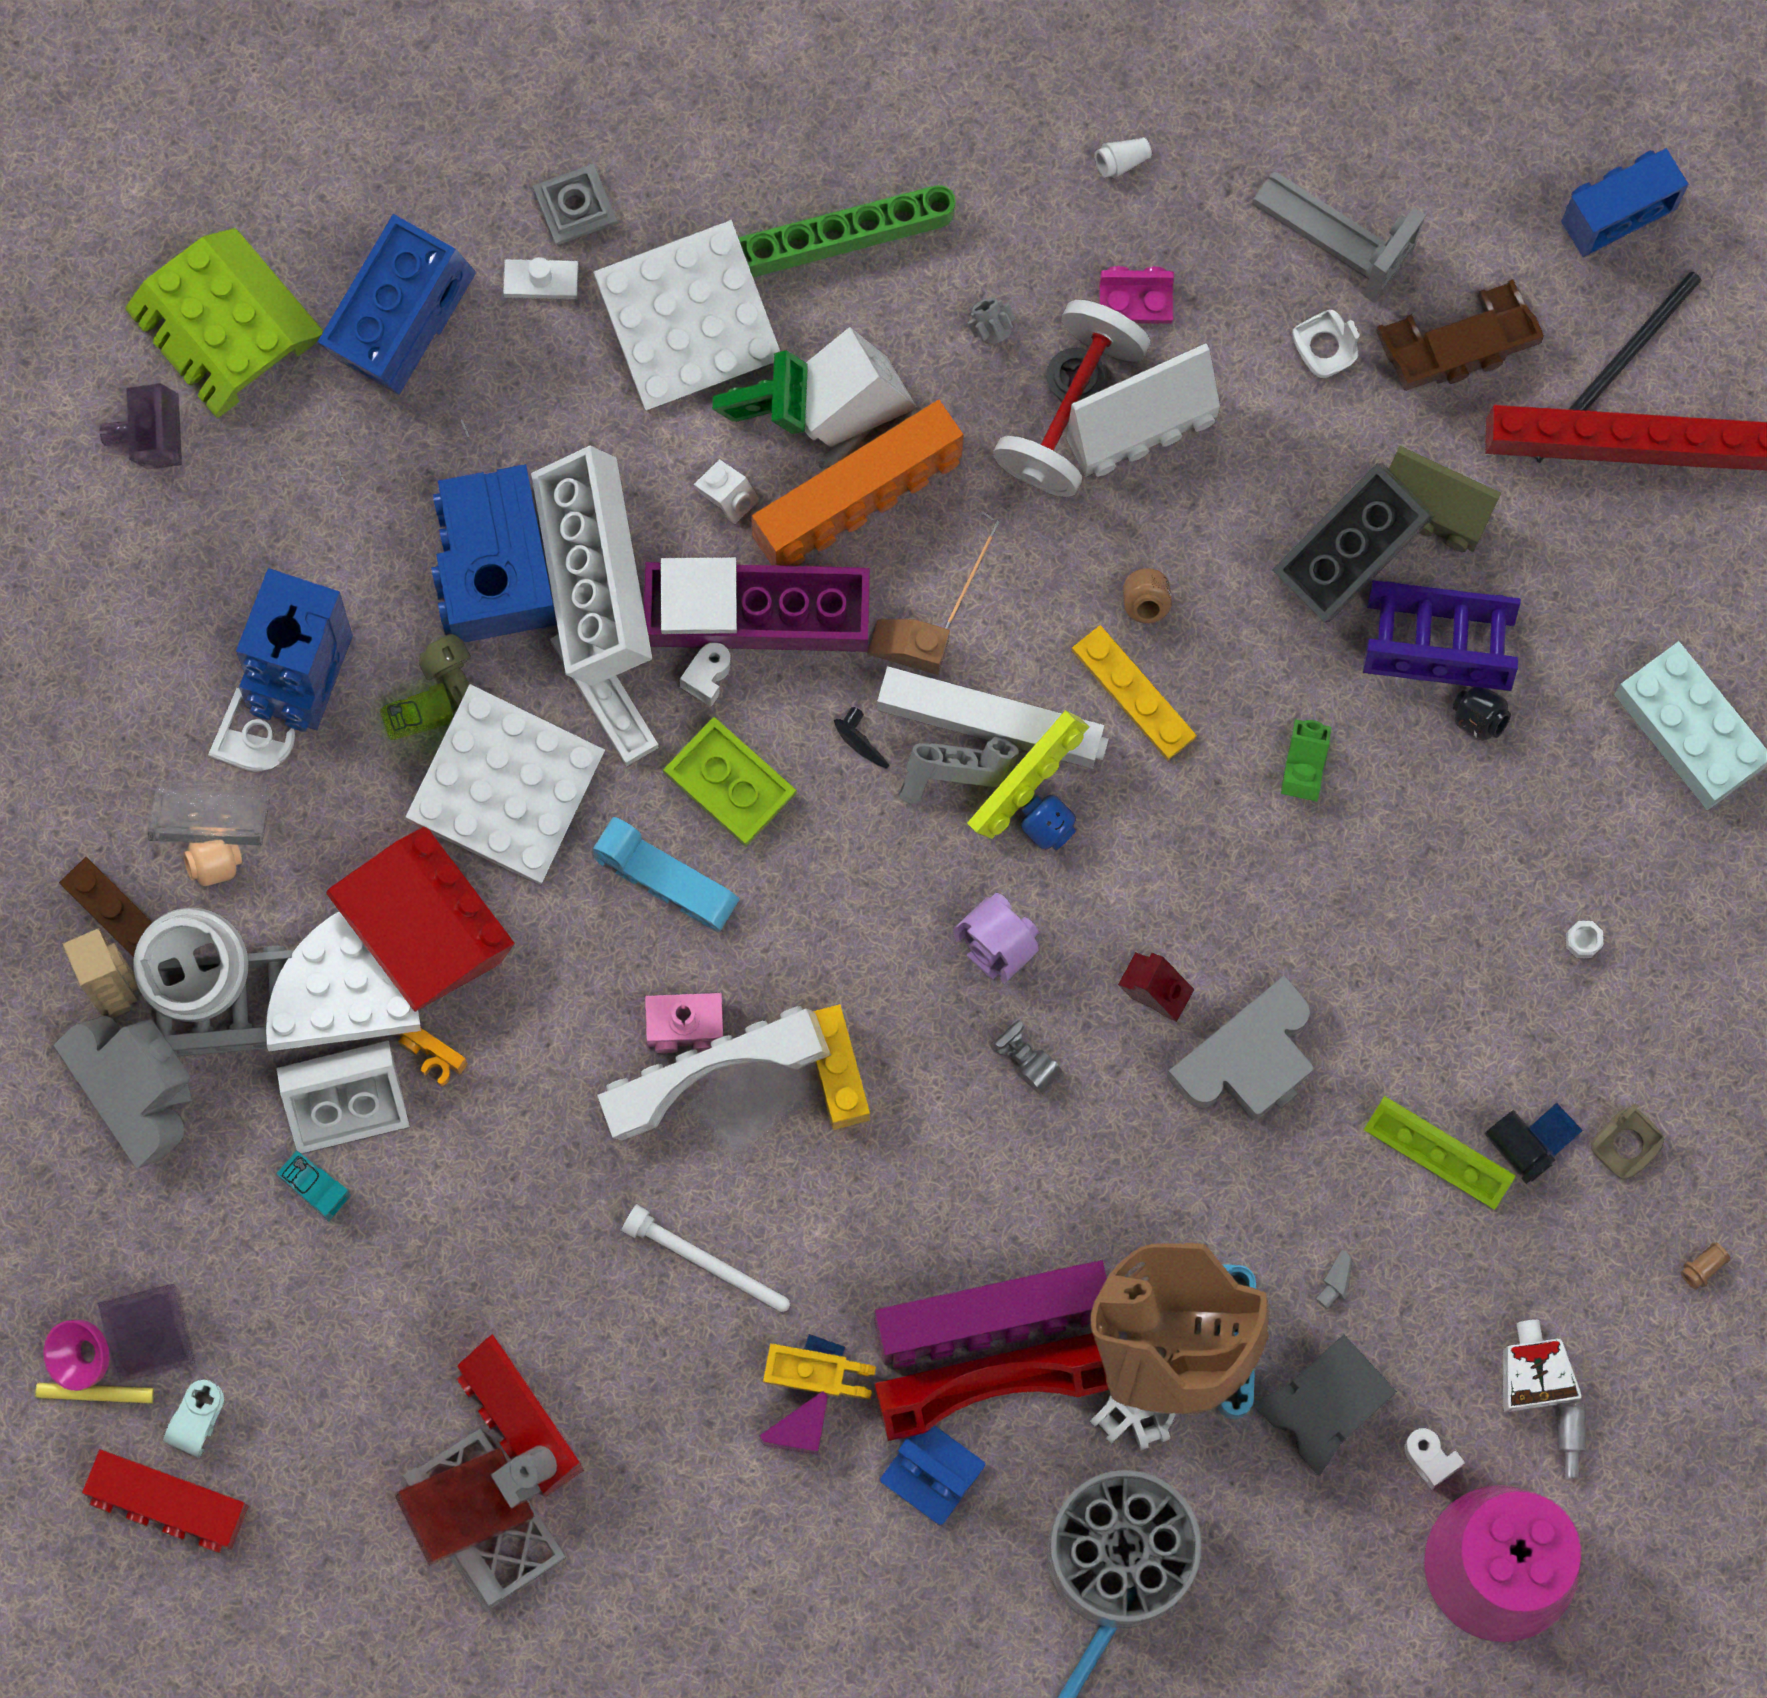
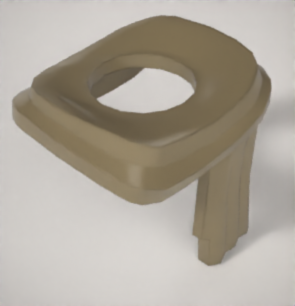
[1591,1103,1664,1179]

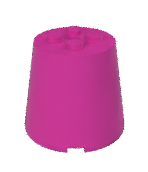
[1424,1485,1581,1642]

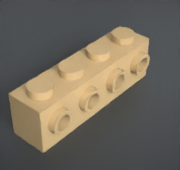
[63,928,139,1017]

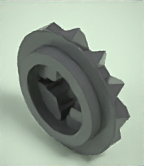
[1046,347,1105,402]

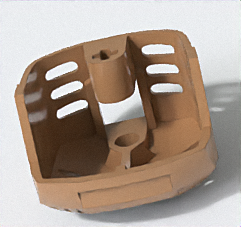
[1091,1243,1269,1414]

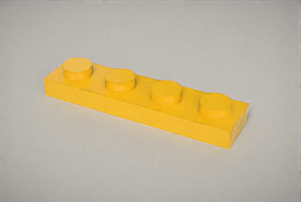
[1071,625,1197,761]

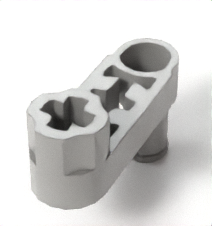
[899,737,1019,804]

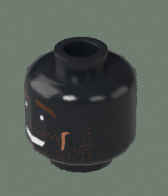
[1453,687,1511,741]

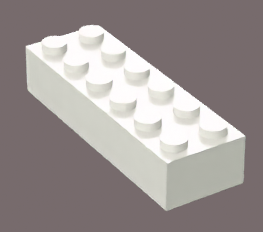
[531,445,652,686]

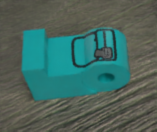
[276,1150,351,1222]

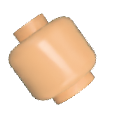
[183,833,242,886]

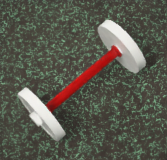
[993,300,1151,497]

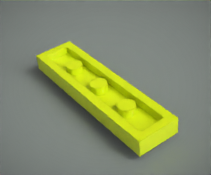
[967,710,1090,839]

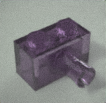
[100,383,182,469]

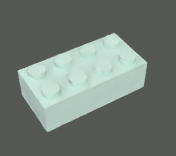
[1614,641,1767,811]

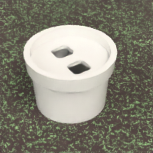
[133,908,248,1022]

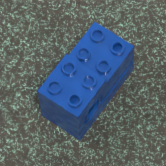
[318,214,476,395]
[431,464,557,643]
[236,568,353,732]

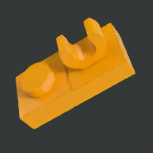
[397,1027,468,1087]

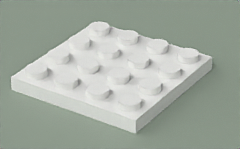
[593,220,780,411]
[404,684,605,885]

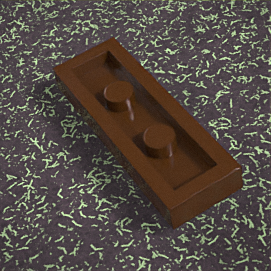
[59,857,153,958]

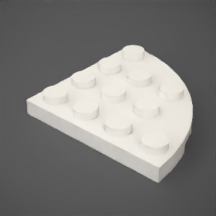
[266,911,421,1051]

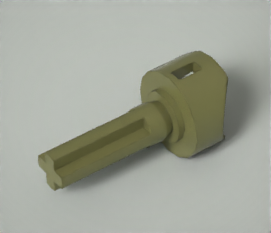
[418,634,471,709]

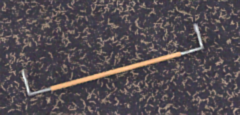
[945,512,999,629]

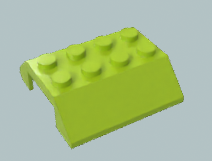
[125,228,323,418]

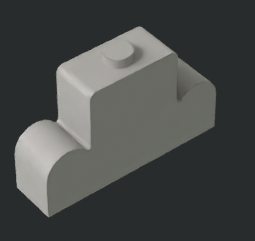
[1167,976,1313,1120]
[54,1016,190,1169]

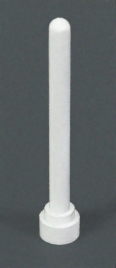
[621,1204,790,1312]

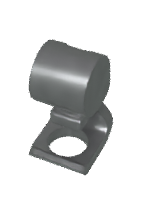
[990,1020,1063,1094]

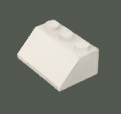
[277,1040,410,1154]

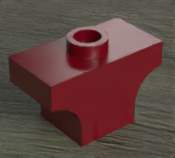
[1118,952,1195,1022]

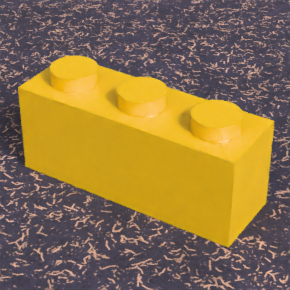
[813,1004,870,1130]

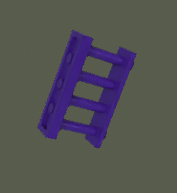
[1363,580,1521,691]

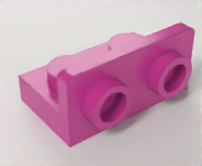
[1099,266,1174,324]

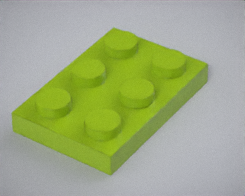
[663,717,797,847]

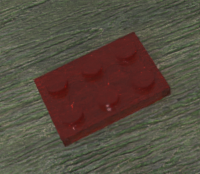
[395,1448,535,1566]

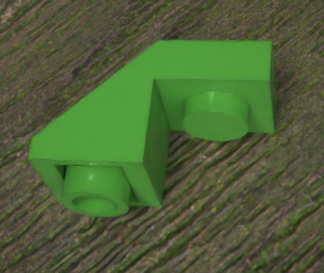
[1281,719,1331,802]

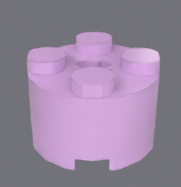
[953,893,1039,984]

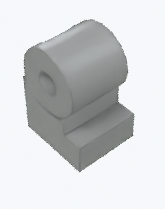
[491,1446,557,1508]

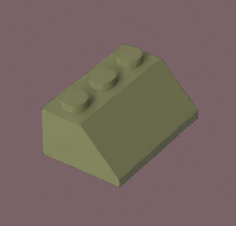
[1389,446,1501,552]

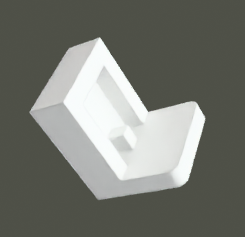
[694,459,759,524]

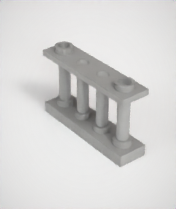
[156,946,293,1057]

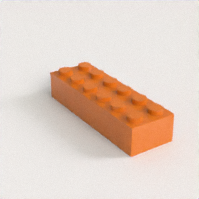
[751,399,964,566]

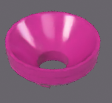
[43,1320,110,1391]

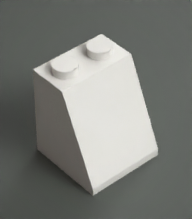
[805,327,917,447]

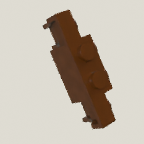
[1376,279,1544,391]

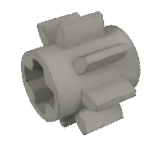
[968,298,1016,344]

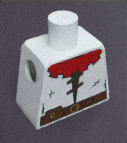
[1503,1319,1582,1412]

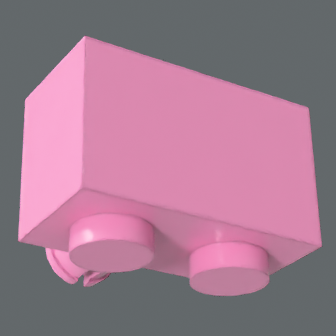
[645,993,723,1053]

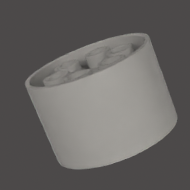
[1047,1470,1201,1629]

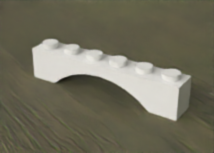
[597,1006,831,1141]

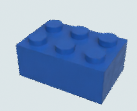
[1561,148,1689,257]

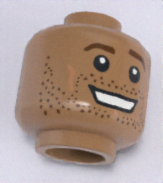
[1123,568,1172,624]

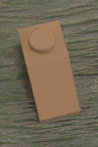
[867,619,950,675]

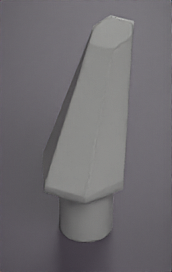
[1316,1249,1353,1309]

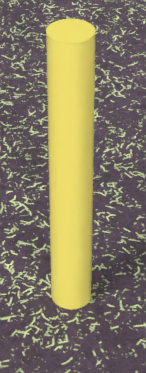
[36,1383,154,1404]

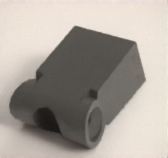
[1253,1334,1397,1476]

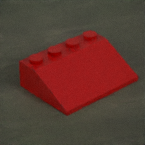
[326,826,515,1012]

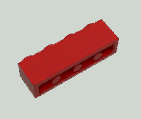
[82,1449,249,1553]

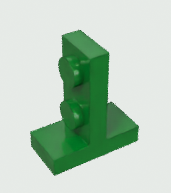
[712,350,808,434]

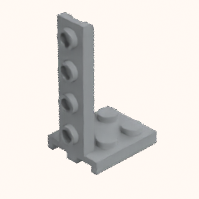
[1252,172,1426,303]

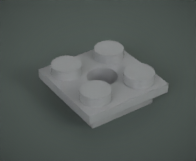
[532,164,617,246]

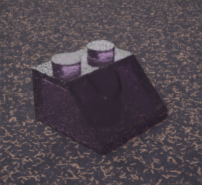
[98,1283,196,1383]

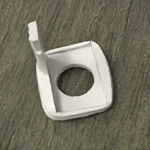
[1292,310,1359,378]

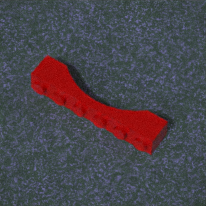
[874,1333,1109,1441]

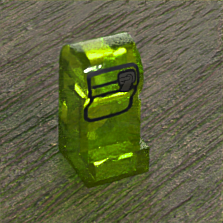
[380,683,454,740]

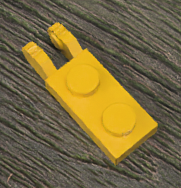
[763,1343,876,1400]

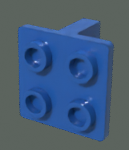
[880,1425,985,1526]

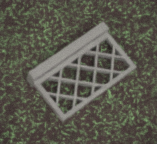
[401,1429,566,1612]

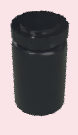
[1485,1110,1555,1184]

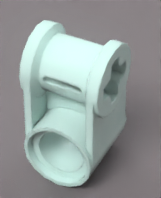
[163,1380,224,1458]

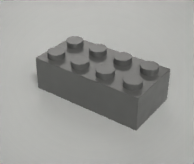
[1272,463,1436,623]

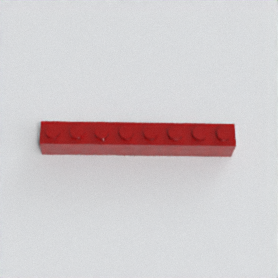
[1485,405,1767,471]

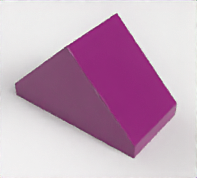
[759,1391,828,1455]

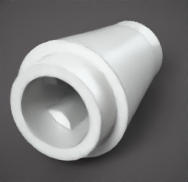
[1095,137,1152,178]

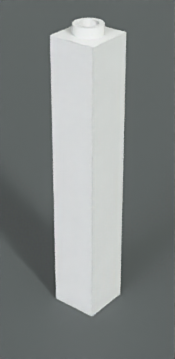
[877,666,1109,769]

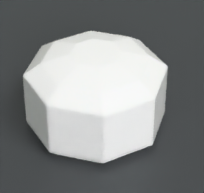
[1566,921,1603,958]

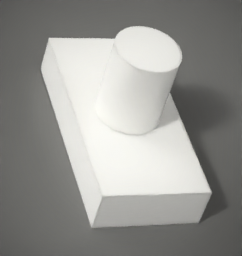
[504,257,579,299]

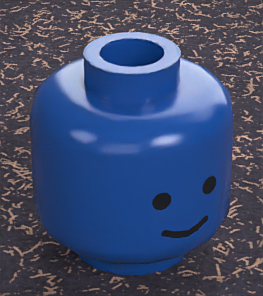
[1020,795,1076,850]

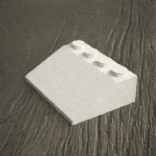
[1066,343,1220,477]

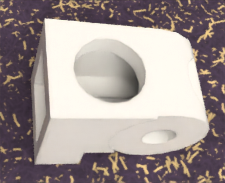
[680,642,730,707]
[1404,1428,1465,1490]

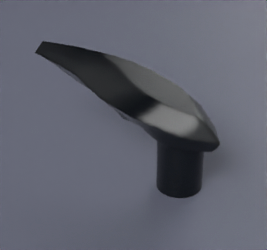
[834,707,890,769]

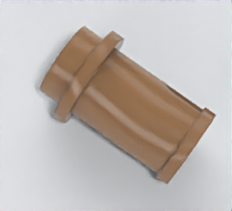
[1681,1242,1731,1289]

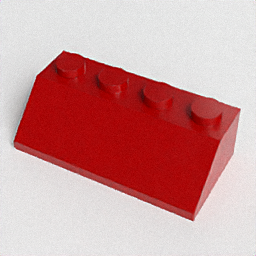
[456,1334,584,1497]

